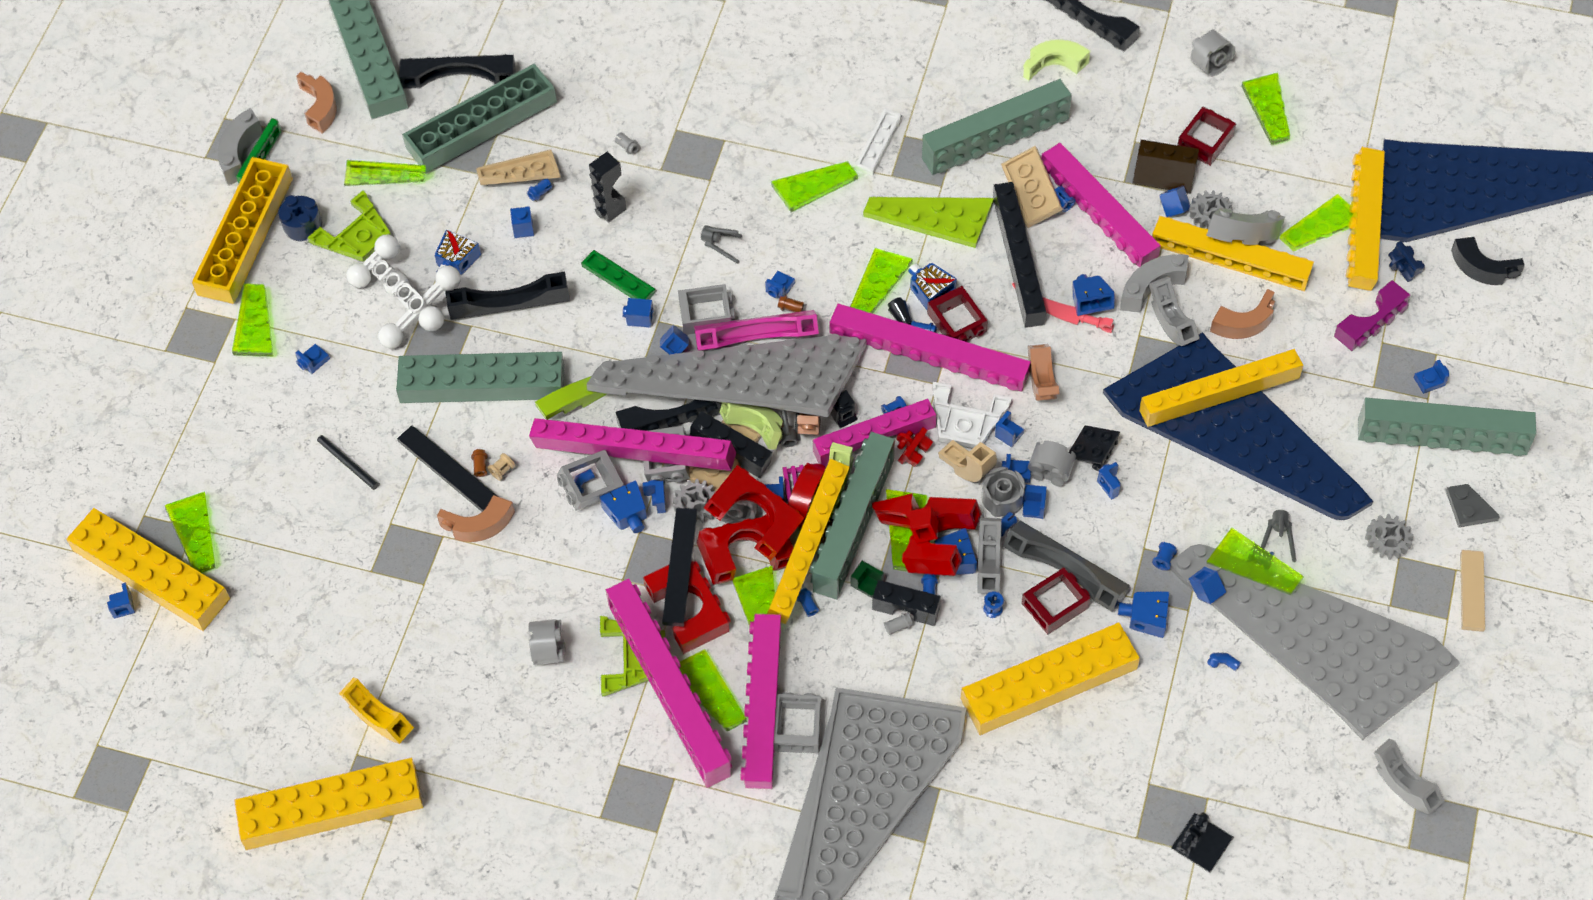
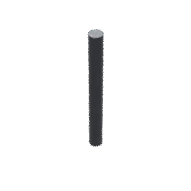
[317,435,379,490]

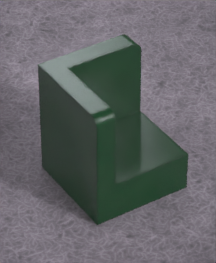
[850,560,884,598]

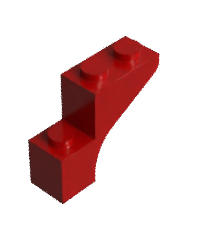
[872,494,939,543]

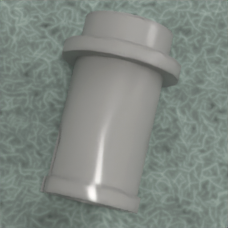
[615,132,639,154]
[884,613,913,635]

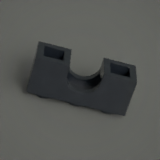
[872,580,941,626]

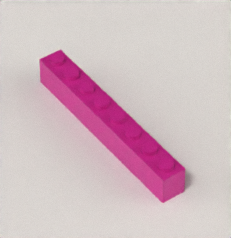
[1041,143,1161,267]
[741,614,781,789]

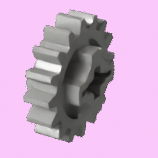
[1189,190,1233,229]
[673,479,716,523]
[1365,514,1413,560]

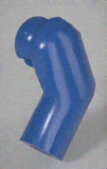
[574,468,595,494]
[1207,652,1241,671]

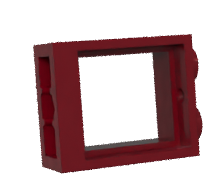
[1177,106,1236,166]
[927,286,988,342]
[1021,567,1091,635]

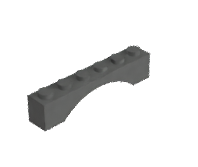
[1003,521,1130,612]

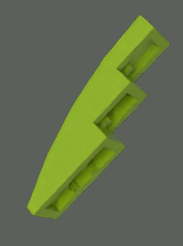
[535,376,607,420]

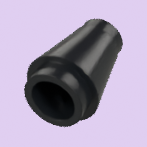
[888,297,912,325]

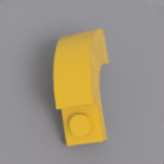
[339,677,414,744]

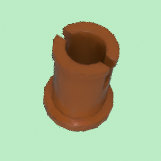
[778,295,804,312]
[471,449,488,477]

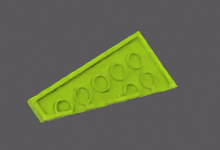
[863,197,994,248]

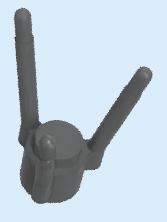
[701,225,742,264]
[778,410,800,447]
[1260,510,1296,562]

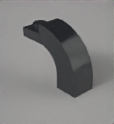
[1451,237,1525,285]

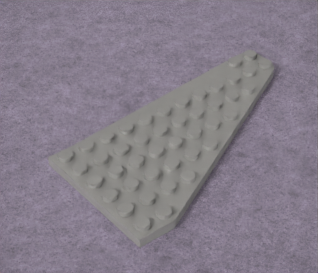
[587,334,866,417]
[1170,544,1460,740]
[774,688,966,900]

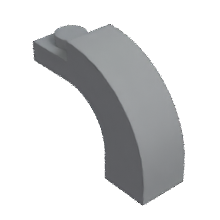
[1149,277,1200,346]
[977,518,1001,594]
[1374,739,1445,815]

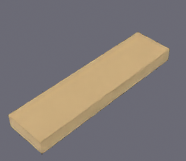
[1460,550,1485,632]

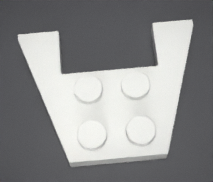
[932,382,1012,448]

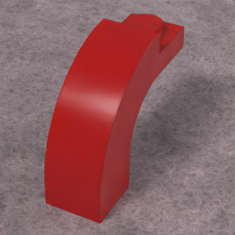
[788,463,826,528]

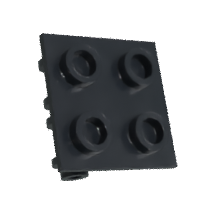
[1068,425,1120,471]
[1171,812,1234,873]

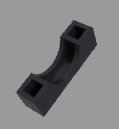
[589,151,626,223]
[689,411,773,478]

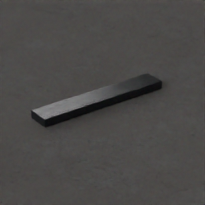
[397,425,498,512]
[662,508,698,627]

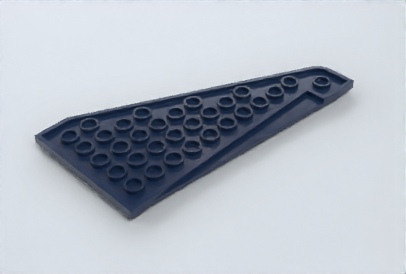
[1380,139,1593,242]
[1103,332,1373,520]

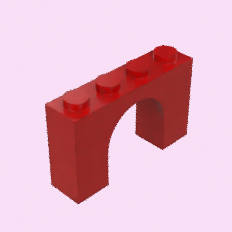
[703,465,805,561]
[902,497,982,576]
[697,514,793,585]
[643,560,731,654]

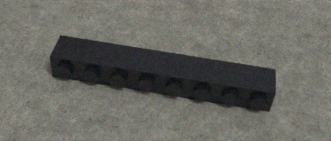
[993,182,1046,328]

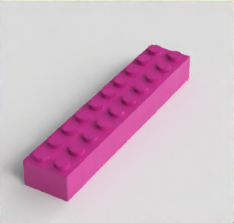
[606,578,732,788]

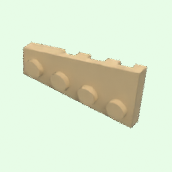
[476,149,560,185]

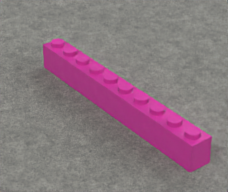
[829,303,1031,392]
[529,418,736,471]

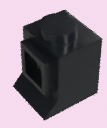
[830,390,858,428]

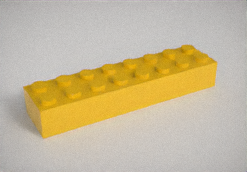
[192,157,293,304]
[66,508,230,631]
[961,622,1140,735]
[234,757,423,850]

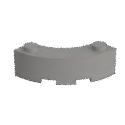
[218,108,263,186]
[1206,208,1285,245]
[1120,254,1189,313]

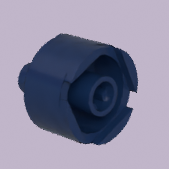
[278,195,322,241]

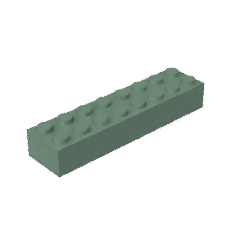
[328,0,408,119]
[402,63,557,173]
[922,79,1072,175]
[396,352,564,403]
[1358,397,1536,456]
[810,432,895,600]

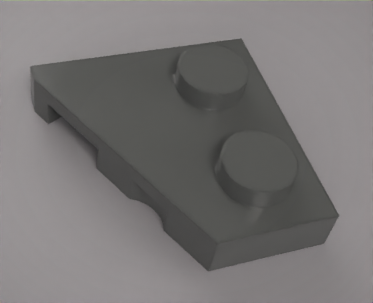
[1446,484,1499,528]

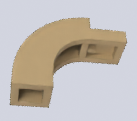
[938,440,997,482]

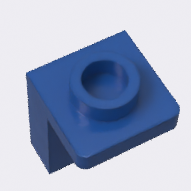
[765,271,795,299]
[295,344,330,374]
[1413,360,1449,394]
[1001,454,1031,483]
[1097,462,1120,500]
[642,480,666,514]

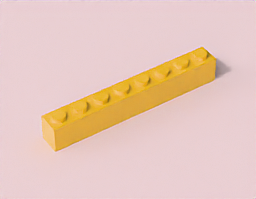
[1346,147,1385,291]
[1152,216,1314,292]
[1139,349,1303,427]
[767,459,850,624]

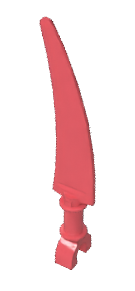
[1012,283,1114,333]

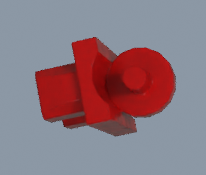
[896,427,933,467]

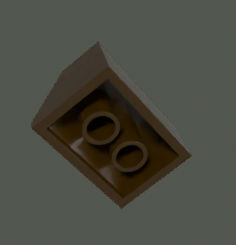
[1132,139,1199,194]

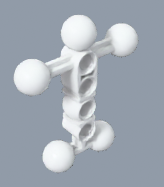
[346,234,461,349]

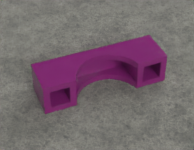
[1334,280,1410,351]

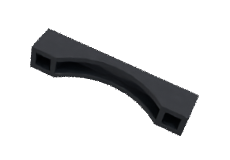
[1046,0,1140,52]
[399,54,516,89]
[445,271,570,320]
[615,399,722,431]

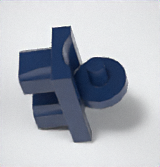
[1388,241,1425,282]

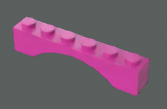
[694,310,819,350]
[813,399,936,467]

